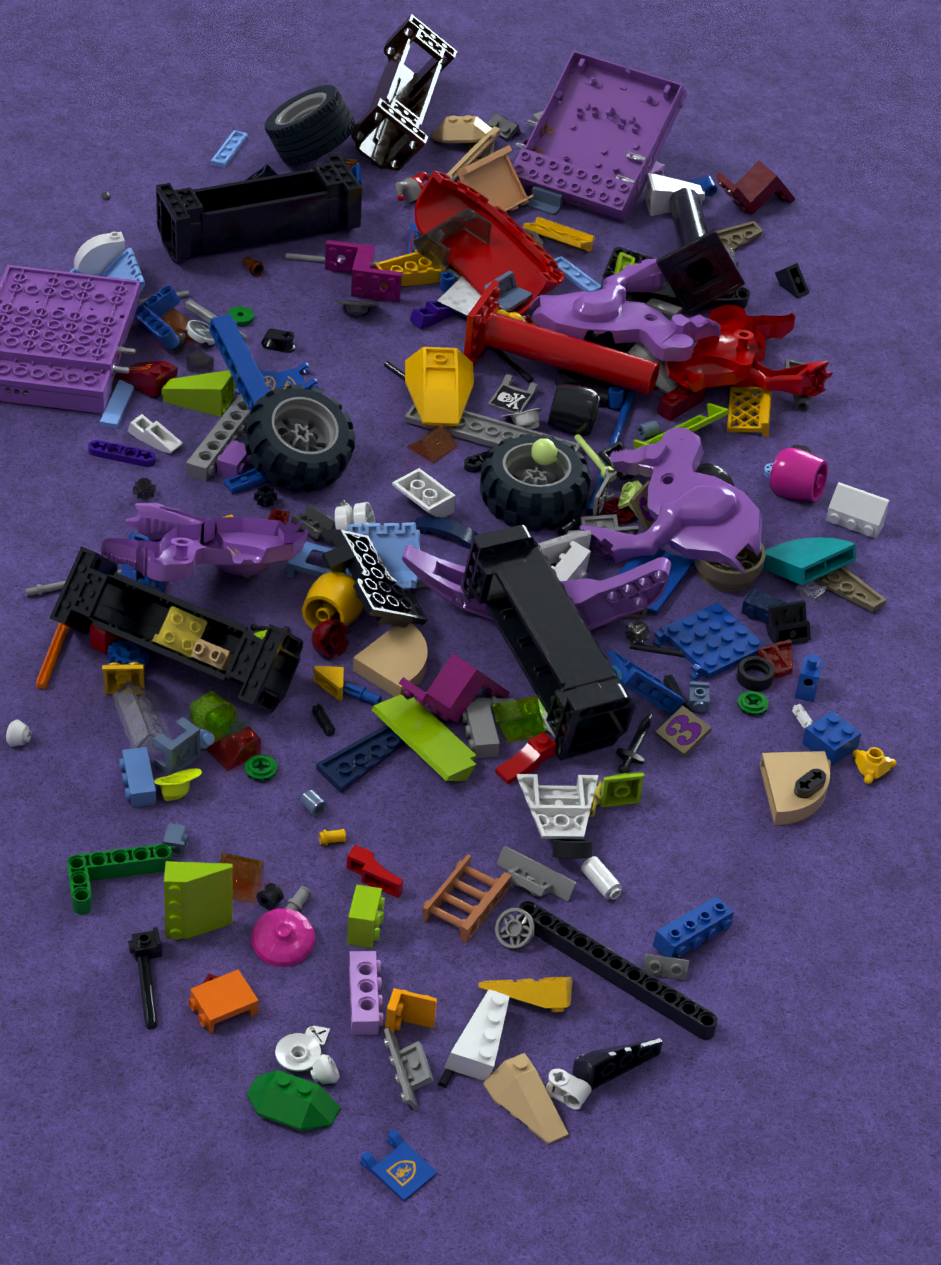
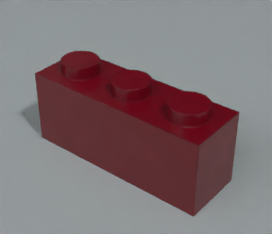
[657,385,706,421]

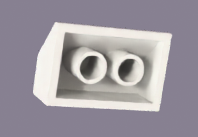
[392,468,456,518]
[826,482,889,539]
[539,530,591,565]

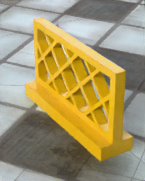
[523,217,596,252]
[727,387,772,437]

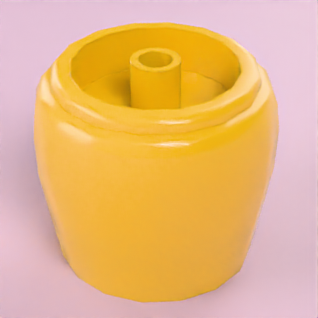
[302,571,364,631]

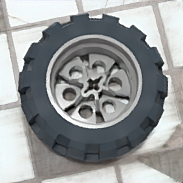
[243,384,355,492]
[480,434,591,531]

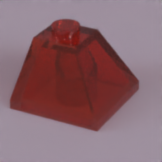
[206,727,261,772]

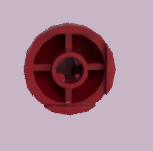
[311,620,349,659]

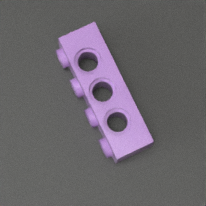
[349,951,383,1035]

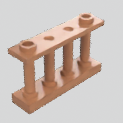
[422,854,512,943]

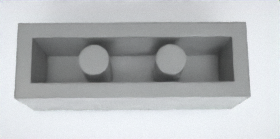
[461,701,500,759]

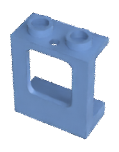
[287,542,332,578]

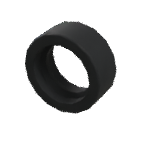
[736,656,775,691]
[553,839,592,859]

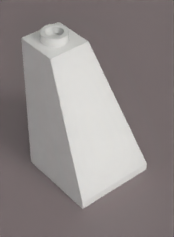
[645,173,705,216]

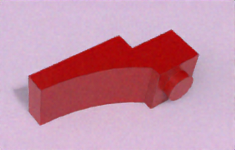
[495,732,556,785]
[347,845,403,898]

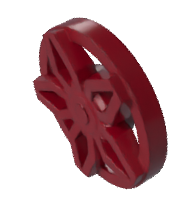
[603,497,636,524]

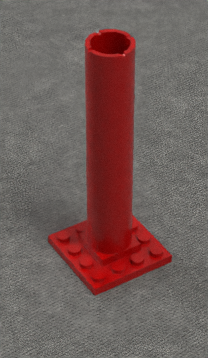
[464,280,660,396]

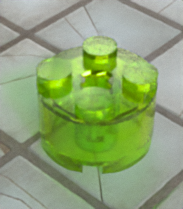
[190,691,236,739]

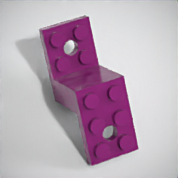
[325,240,402,302]
[399,653,510,723]

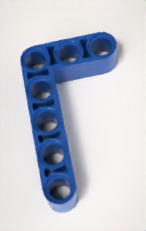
[134,285,180,350]

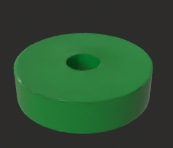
[227,306,254,327]

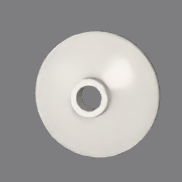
[275,1033,321,1072]

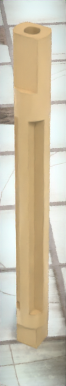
[447,126,500,182]

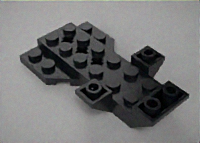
[321,529,428,628]

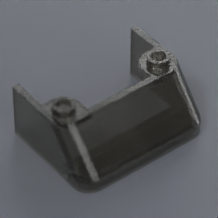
[413,209,492,271]

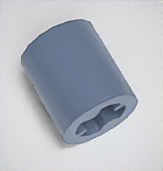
[637,420,660,439]
[300,790,327,817]

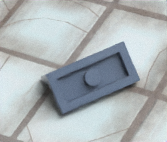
[527,185,563,215]

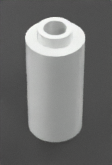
[581,856,622,900]

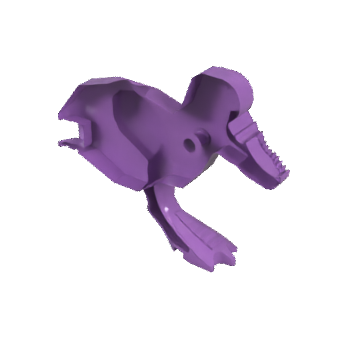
[529,259,721,362]
[579,427,762,573]
[101,503,308,582]

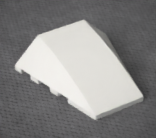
[517,774,598,839]

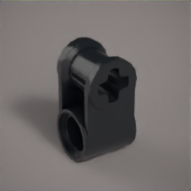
[261,328,295,353]

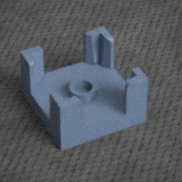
[153,717,201,776]

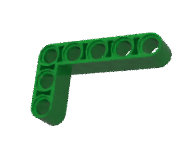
[67,844,172,915]

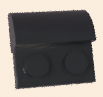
[766,600,811,646]

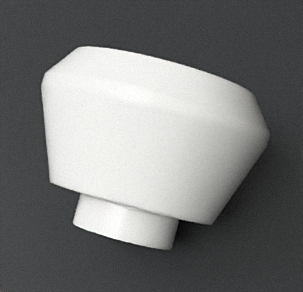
[6,720,32,747]
[310,1054,340,1085]

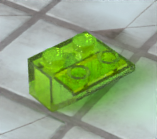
[493,696,545,742]

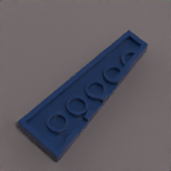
[316,725,405,793]

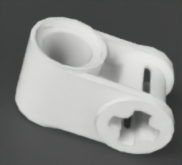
[546,1069,591,1110]

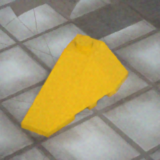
[478,977,573,1012]

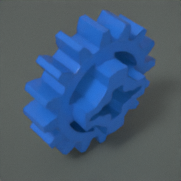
[107,638,150,668]

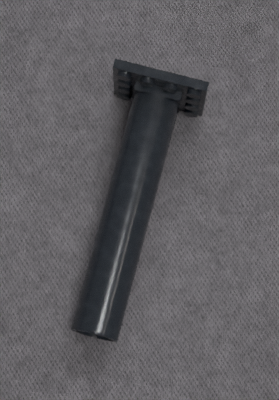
[656,188,745,315]

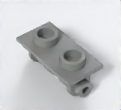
[643,954,689,980]

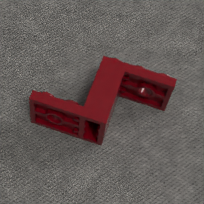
[716,161,795,214]

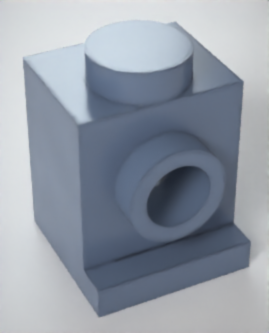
[688,681,710,712]
[163,823,189,858]

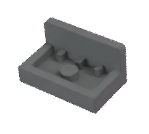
[487,113,521,141]
[291,505,335,540]

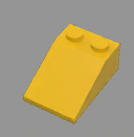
[102,662,145,694]

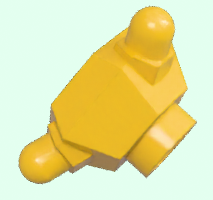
[852,747,897,784]

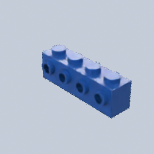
[653,896,734,958]

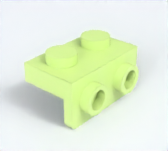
[618,480,642,518]

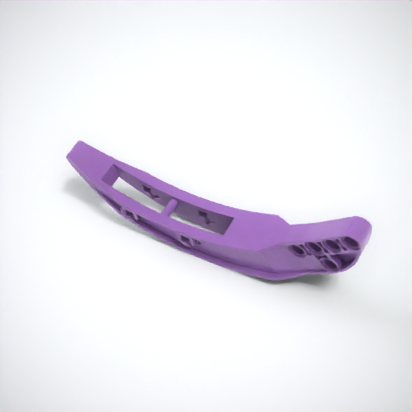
[402,545,671,629]

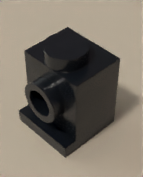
[128,927,162,961]

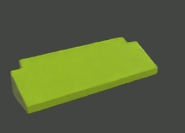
[633,403,729,450]
[372,694,476,781]

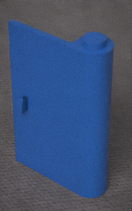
[617,548,694,614]

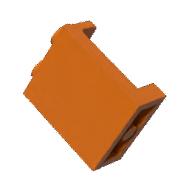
[188,969,259,1033]

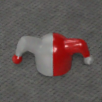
[395,172,430,203]

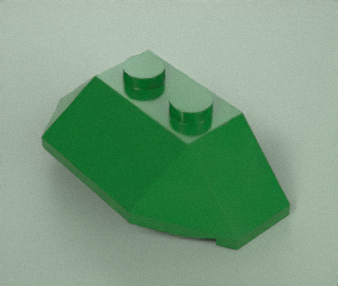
[247,1070,340,1131]

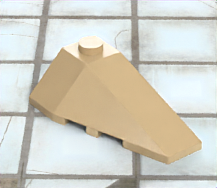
[483,1053,569,1145]

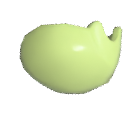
[531,438,558,466]

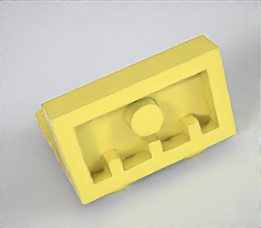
[152,606,207,658]

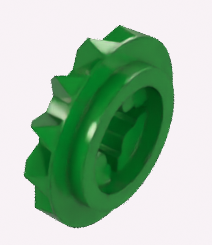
[737,691,769,716]
[245,755,277,782]

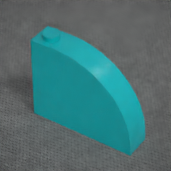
[763,537,856,585]

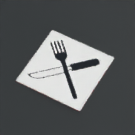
[305,1026,330,1045]

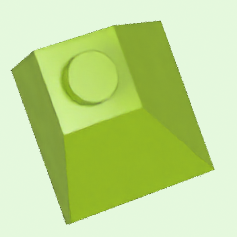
[600,772,644,807]

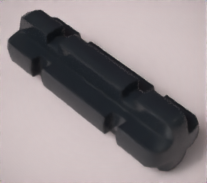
[312,704,335,736]

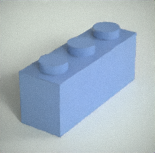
[119,747,156,808]

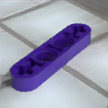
[88,440,156,467]

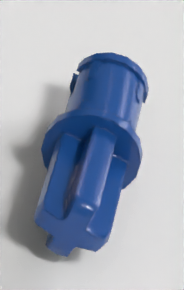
[343,683,382,705]

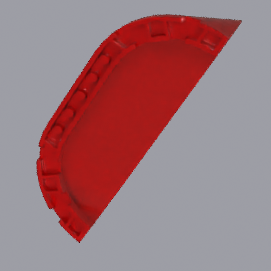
[415,170,564,314]

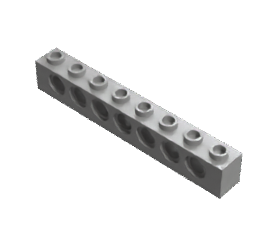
[186,393,250,482]

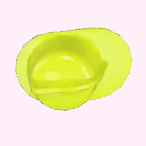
[154,768,202,801]

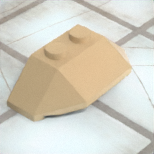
[431,115,492,143]

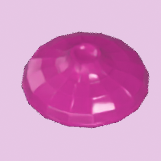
[251,908,315,967]

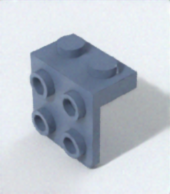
[484,271,533,311]

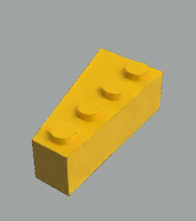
[374,248,447,288]

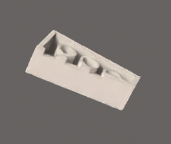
[444,989,510,1081]

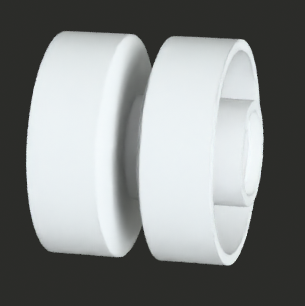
[335,502,375,531]

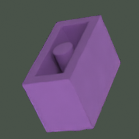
[217,440,251,478]

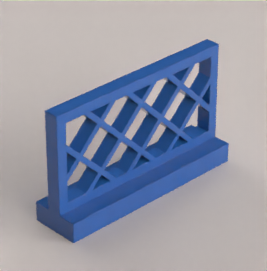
[608,650,685,715]

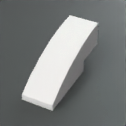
[127,414,183,454]

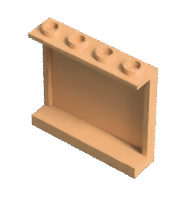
[456,145,534,214]

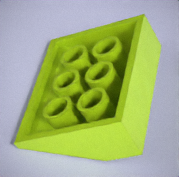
[164,861,233,940]

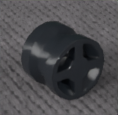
[256,883,284,910]

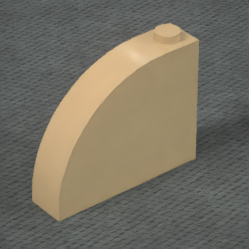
[353,623,428,697]
[760,751,831,825]

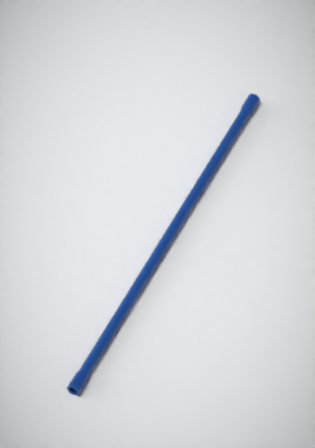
[585,390,636,516]

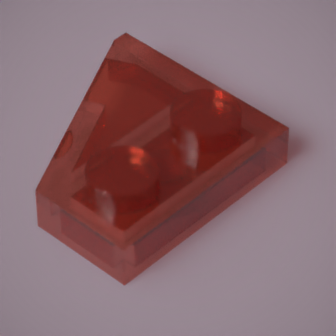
[757,639,793,678]

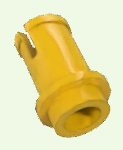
[319,829,346,846]

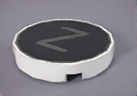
[185,320,215,345]

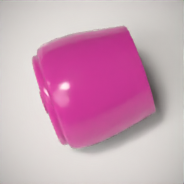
[770,448,828,502]

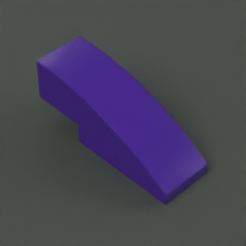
[410,300,456,328]

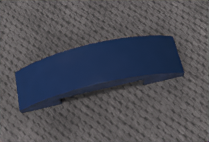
[414,516,479,549]

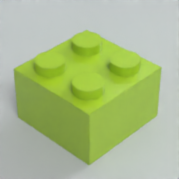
[347,884,385,949]

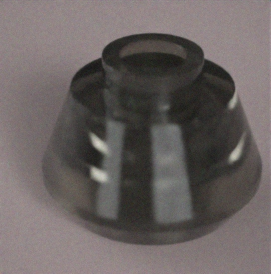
[171,332,187,354]

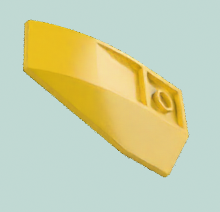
[405,347,474,427]

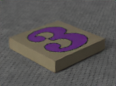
[629,481,656,531]
[656,706,712,757]

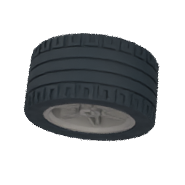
[265,85,355,166]

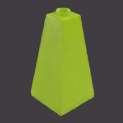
[161,370,235,417]

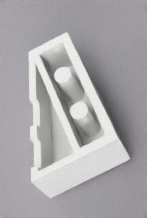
[551,540,591,581]

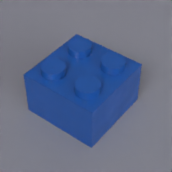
[802,711,861,766]

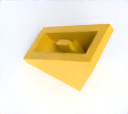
[313,666,344,701]

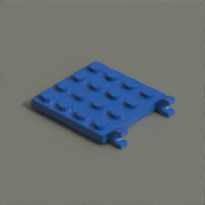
[653,602,767,681]

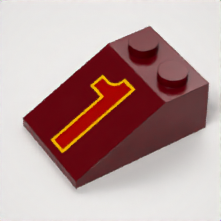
[114,361,178,398]

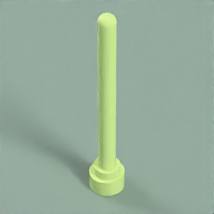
[574,434,615,482]

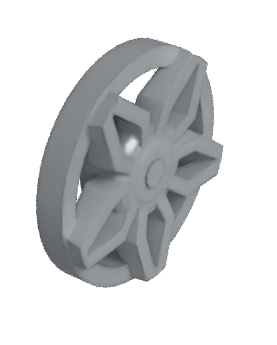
[495,908,535,949]

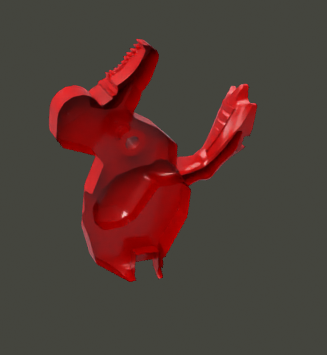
[663,305,833,397]

